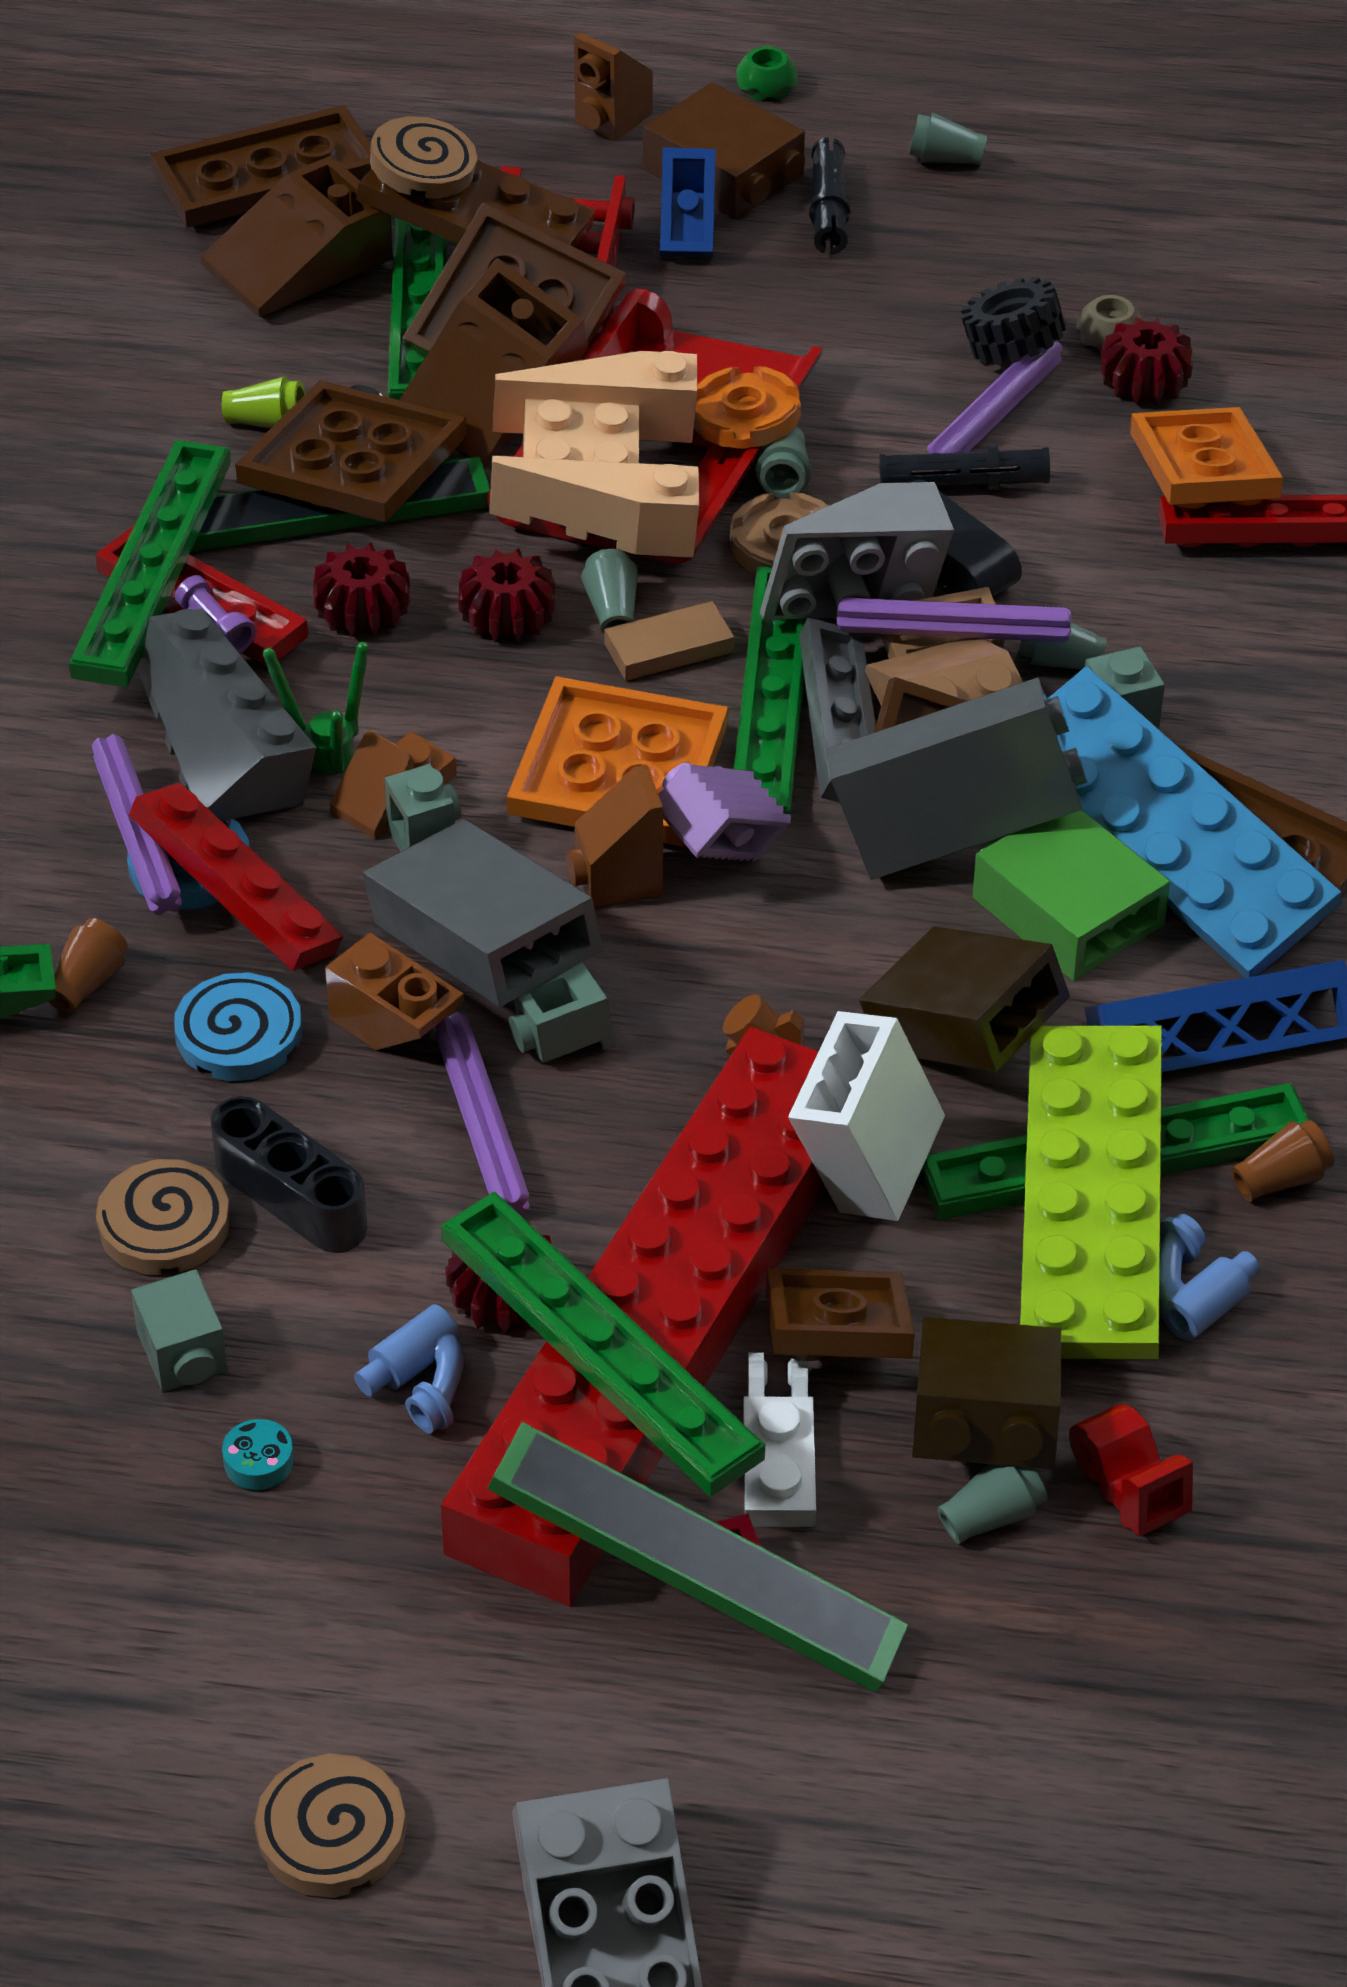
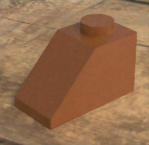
[566,765,663,908]

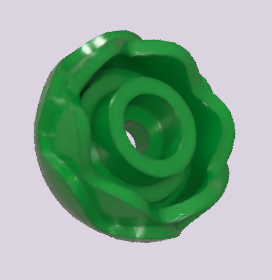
[736,46,798,101]

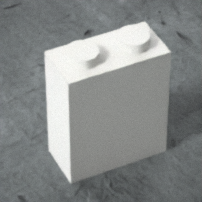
[788,1011,945,1221]

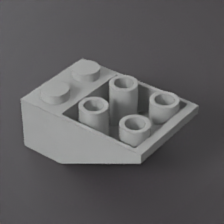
[760,482,954,620]
[512,1778,703,1987]

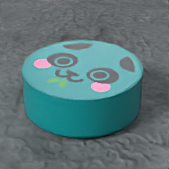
[222,1419,294,1490]

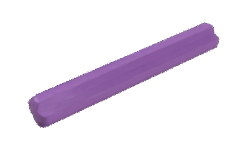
[927,341,1063,470]
[837,598,1072,642]
[91,734,182,915]
[435,1012,530,1215]

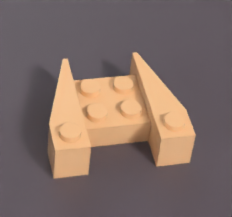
[489,351,699,557]

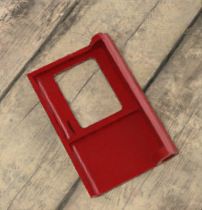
[487,289,823,564]

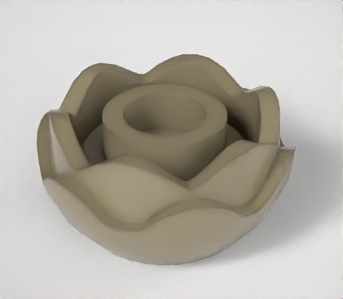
[1076,295,1143,352]

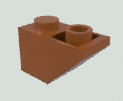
[574,32,653,142]
[325,932,464,1050]

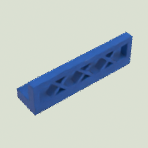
[1084,960,1347,1072]

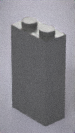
[826,677,1088,880]
[362,819,603,1007]

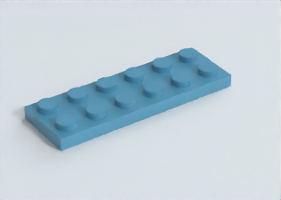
[1048,666,1342,978]

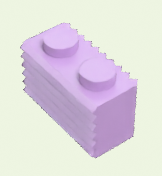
[658,762,791,862]

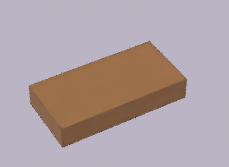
[604,601,735,681]

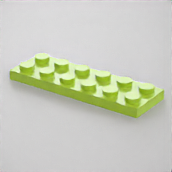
[1020,1026,1162,1359]

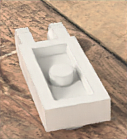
[743,1353,816,1527]

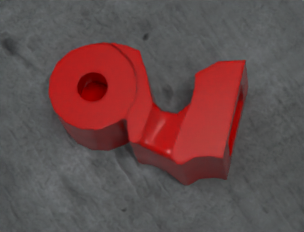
[1069,1403,1193,1537]

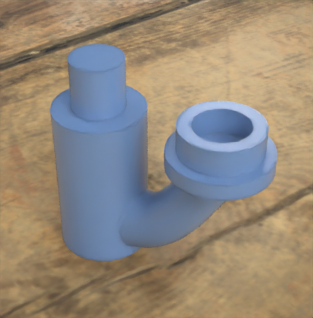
[1159,1214,1260,1341]
[354,1304,464,1434]

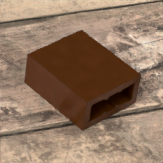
[643,82,805,219]

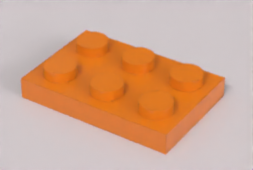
[1130,407,1283,509]

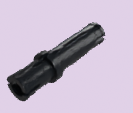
[809,137,851,255]
[879,445,1050,490]

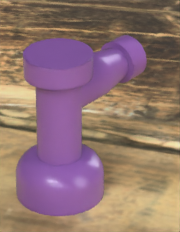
[175,575,257,654]

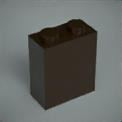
[859,926,1070,1072]
[912,1317,1061,1470]

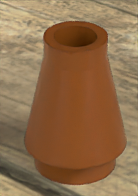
[48,918,128,1014]
[1230,1120,1335,1202]

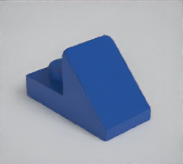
[660,148,716,258]

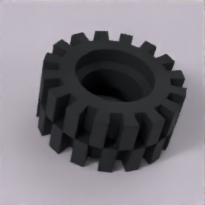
[961,277,1067,365]

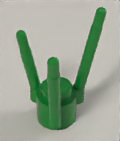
[263,642,369,775]

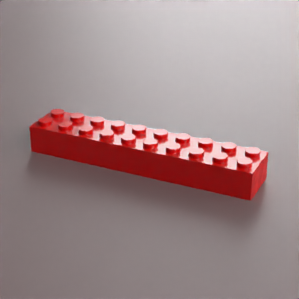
[440,1027,826,1607]

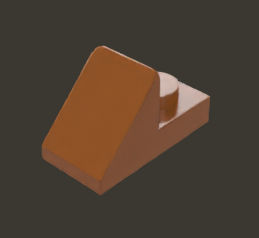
[330,730,457,840]

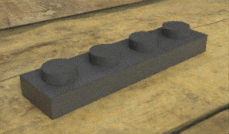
[799,618,876,804]

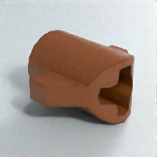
[722,994,805,1056]

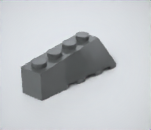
[139,608,316,821]

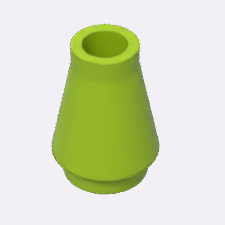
[221,376,306,429]

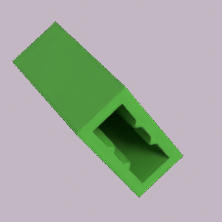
[972,810,1170,982]

